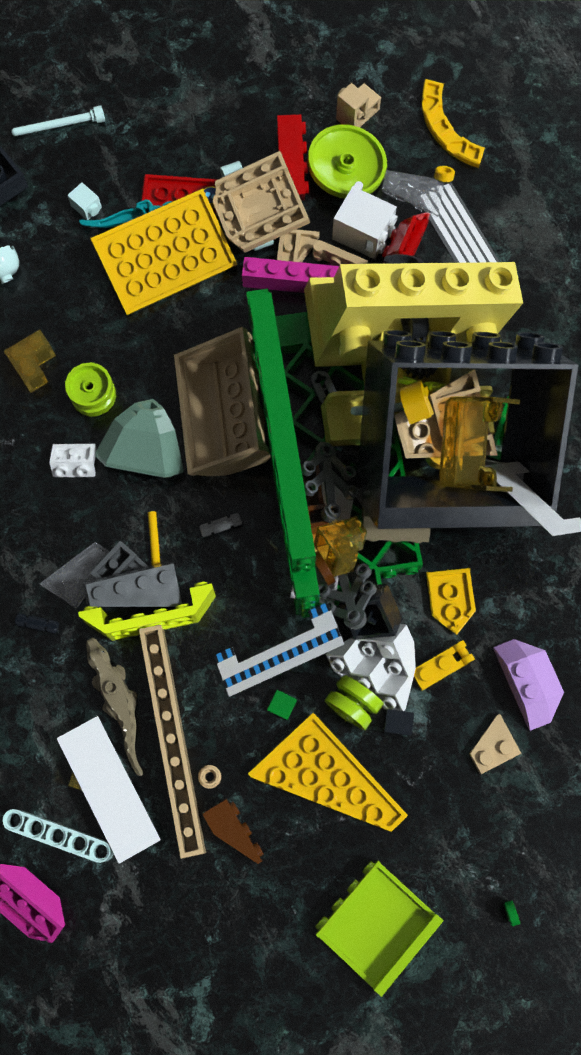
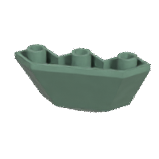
[95,399,184,478]

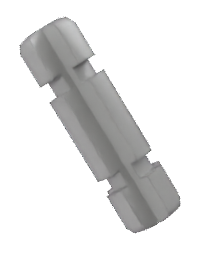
[200,513,242,537]

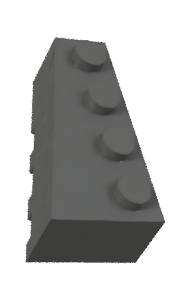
[82,562,182,607]

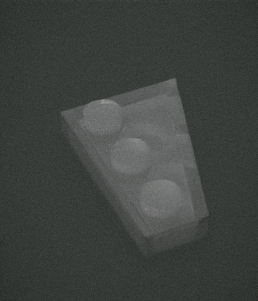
[382,170,444,219]
[40,542,110,609]

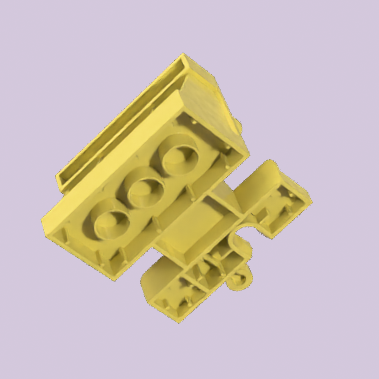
[304,262,523,469]

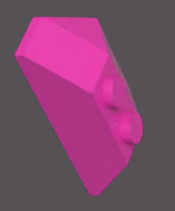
[0,864,65,943]

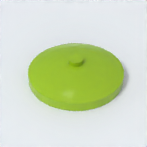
[307,124,387,199]

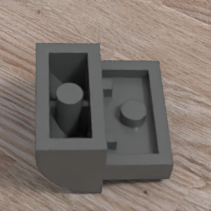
[90,541,149,579]

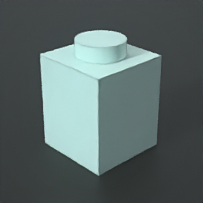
[67,183,102,220]

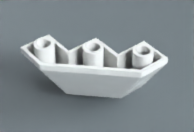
[326,624,416,711]

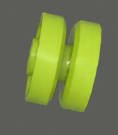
[65,362,116,417]
[324,675,383,730]

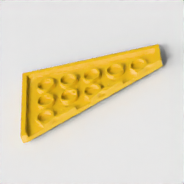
[248,713,408,832]

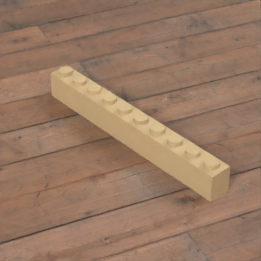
[139,625,206,858]

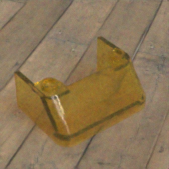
[439,397,520,492]

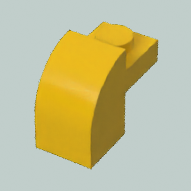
[400,380,434,424]

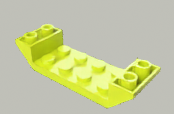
[78,582,216,641]

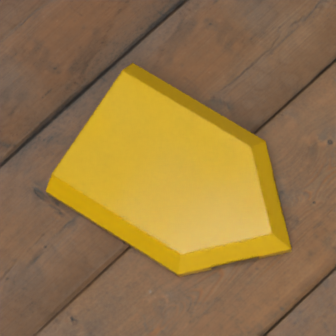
[426,568,476,635]

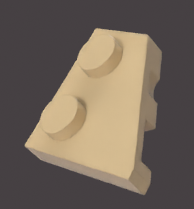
[277,229,320,262]
[469,714,521,774]

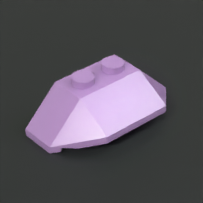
[493,639,564,731]

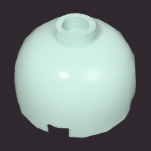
[0,246,19,284]

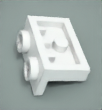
[50,444,96,477]

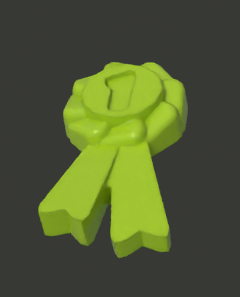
[398,375,446,393]

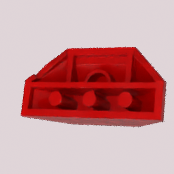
[382,212,430,257]

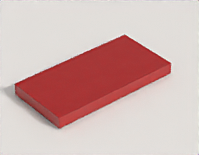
[141,174,220,219]

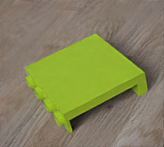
[316,861,443,997]

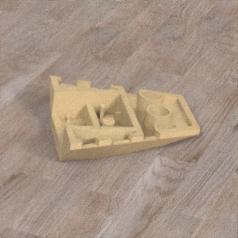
[394,369,498,458]

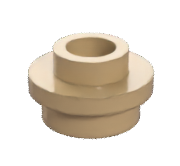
[198,765,221,789]

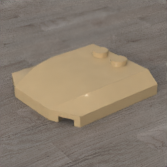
[213,151,310,252]

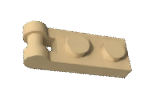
[313,240,368,266]

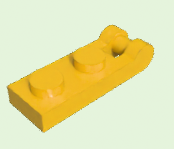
[413,640,475,691]

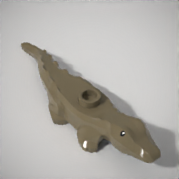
[86,638,143,776]

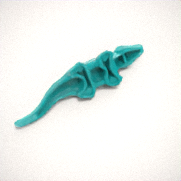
[79,199,172,228]

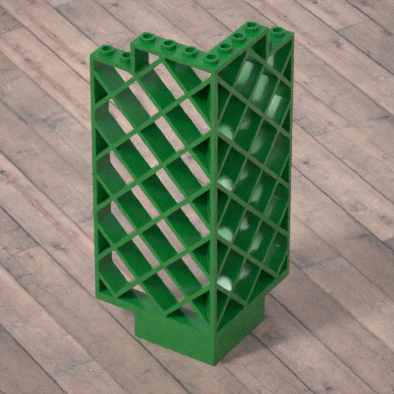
[246,289,423,618]

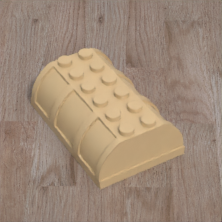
[174,327,270,476]

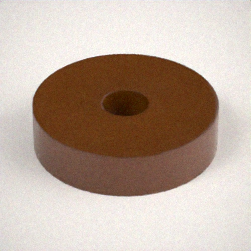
[315,551,336,586]

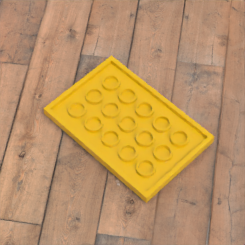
[91,189,238,315]

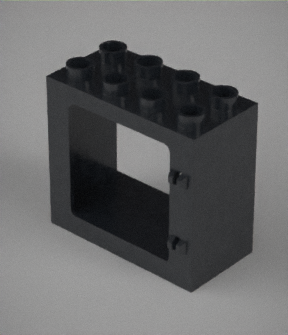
[356,330,579,529]

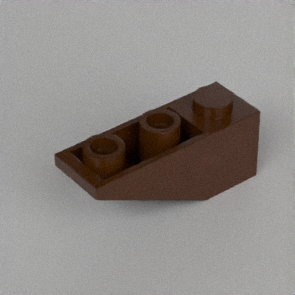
[203,799,264,864]

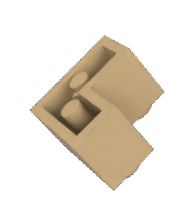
[336,83,381,127]

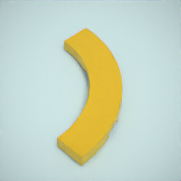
[422,79,485,168]

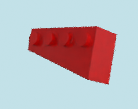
[277,114,309,201]

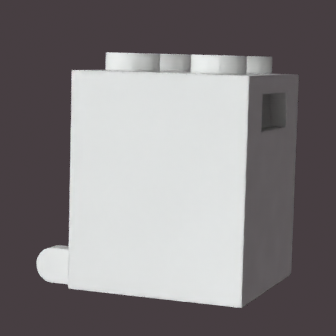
[332,182,398,259]

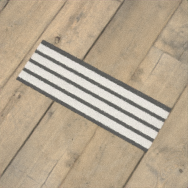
[417,182,500,263]

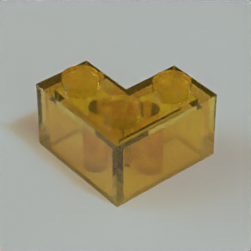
[4,330,56,393]
[314,516,367,577]

